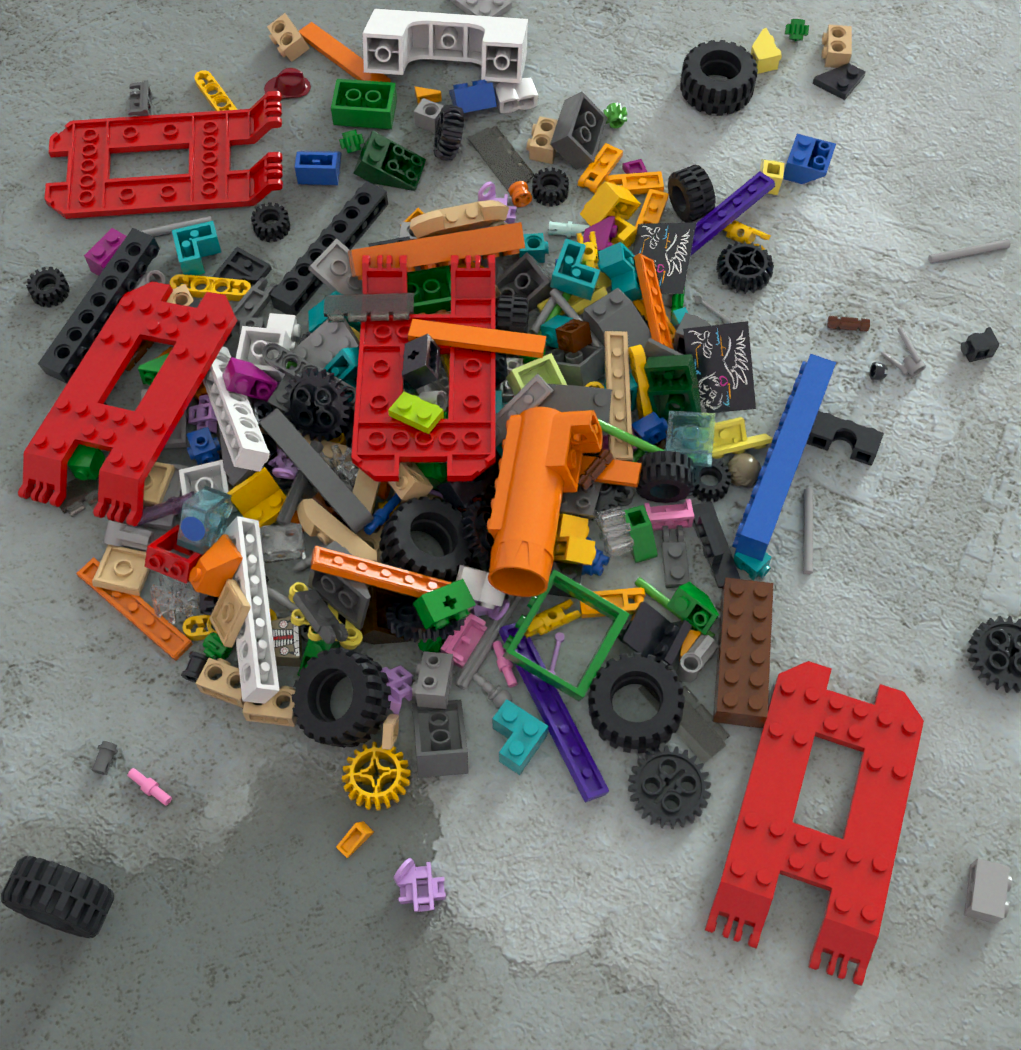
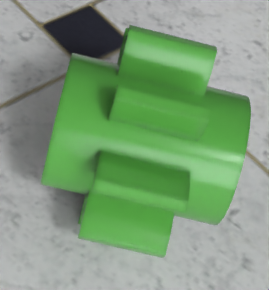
[603,103,628,128]

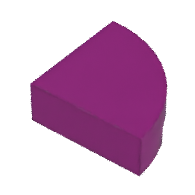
[622,159,647,174]

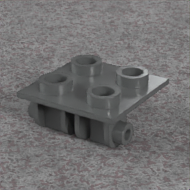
[560,481,602,521]

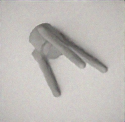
[881,327,926,376]

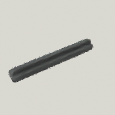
[277,440,324,526]

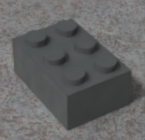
[550,91,607,170]

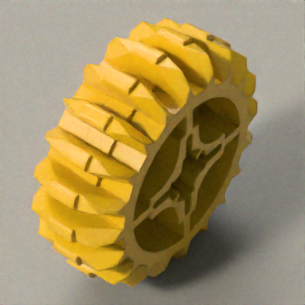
[342,741,411,811]

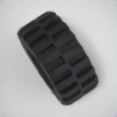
[680,40,758,116]
[379,497,474,583]
[292,648,391,748]
[588,652,685,754]
[1,856,114,938]

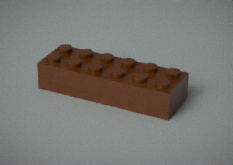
[713,577,774,728]

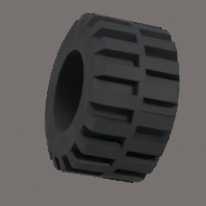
[668,165,716,223]
[495,295,529,334]
[636,451,694,503]

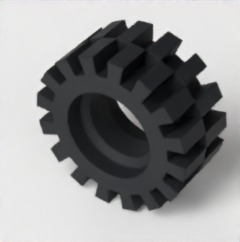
[532,168,569,207]
[251,202,290,242]
[26,267,70,308]
[692,458,731,502]

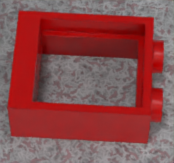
[144,525,217,584]

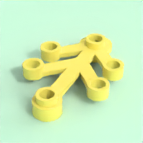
[288,582,363,650]

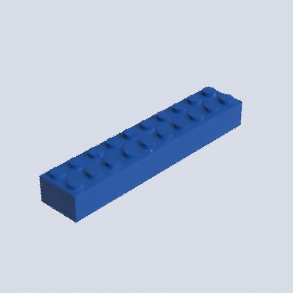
[732,354,836,561]

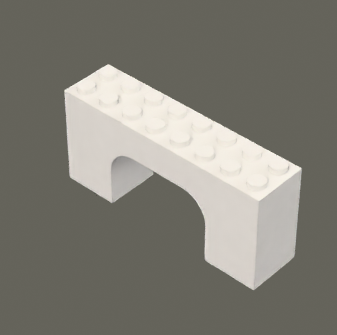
[363,9,528,83]

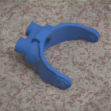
[582,536,610,576]

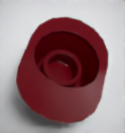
[264,68,311,99]

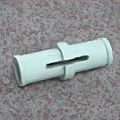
[548,221,590,238]

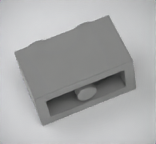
[964,858,1012,924]

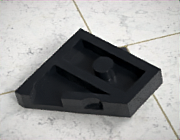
[812,63,866,100]
[213,247,272,285]

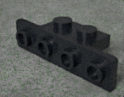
[692,501,741,588]

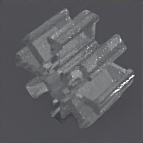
[318,445,359,488]
[596,506,634,558]
[150,574,200,624]

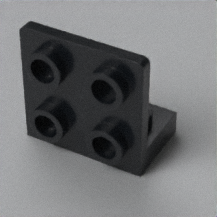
[621,601,692,666]

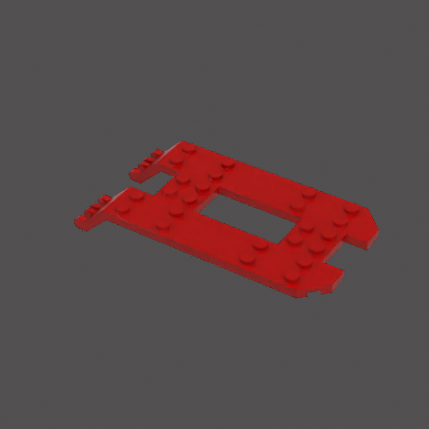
[44,91,283,219]
[351,255,496,482]
[18,282,237,527]
[705,661,924,986]

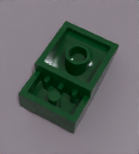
[644,354,702,427]

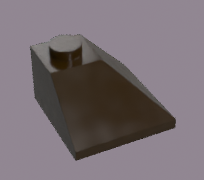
[355,585,411,645]

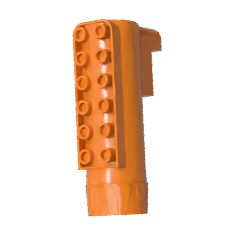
[487,407,603,597]

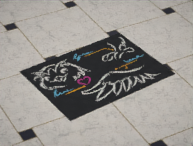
[632,222,696,294]
[683,321,756,414]

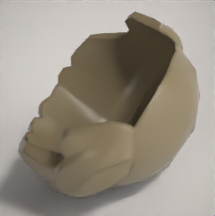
[727,452,761,487]

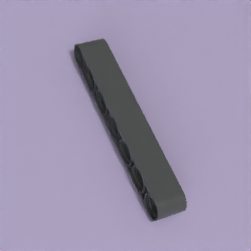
[259,408,374,534]

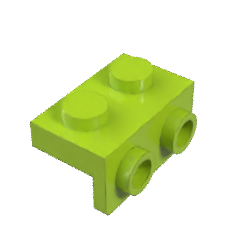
[388,392,444,434]

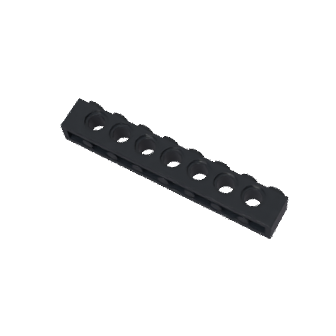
[270,181,388,316]
[38,228,160,384]

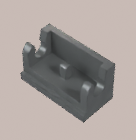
[128,80,152,117]

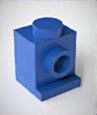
[632,412,669,452]

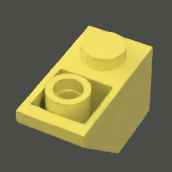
[751,28,782,74]
[760,159,784,195]

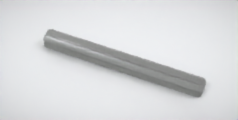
[455,594,522,690]

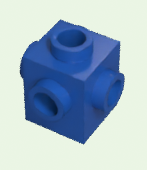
[186,427,221,465]

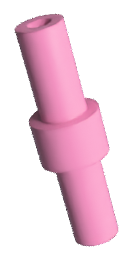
[492,641,518,688]
[127,768,172,806]

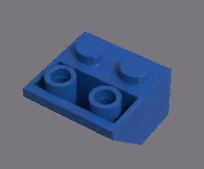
[449,79,497,113]
[783,133,836,184]
[295,151,342,185]

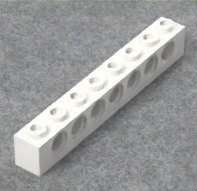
[203,347,269,472]
[224,516,280,704]

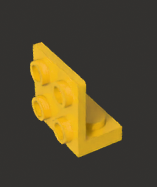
[227,467,286,532]

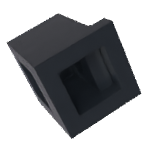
[961,327,1000,362]

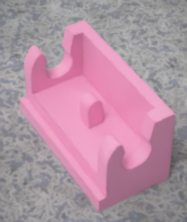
[644,499,694,531]
[441,613,487,668]

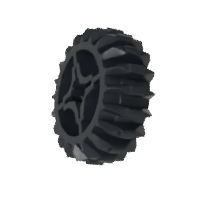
[433,104,464,161]
[716,240,774,294]

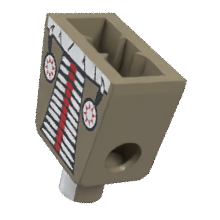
[271,616,303,667]

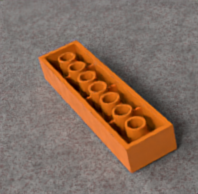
[348,222,525,280]

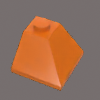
[189,534,243,598]

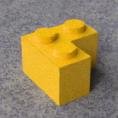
[580,181,641,226]
[553,514,596,566]

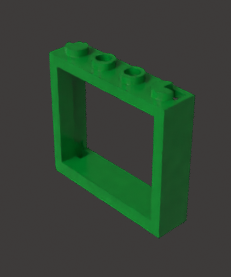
[503,569,630,701]

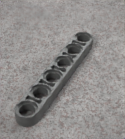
[262,343,356,413]

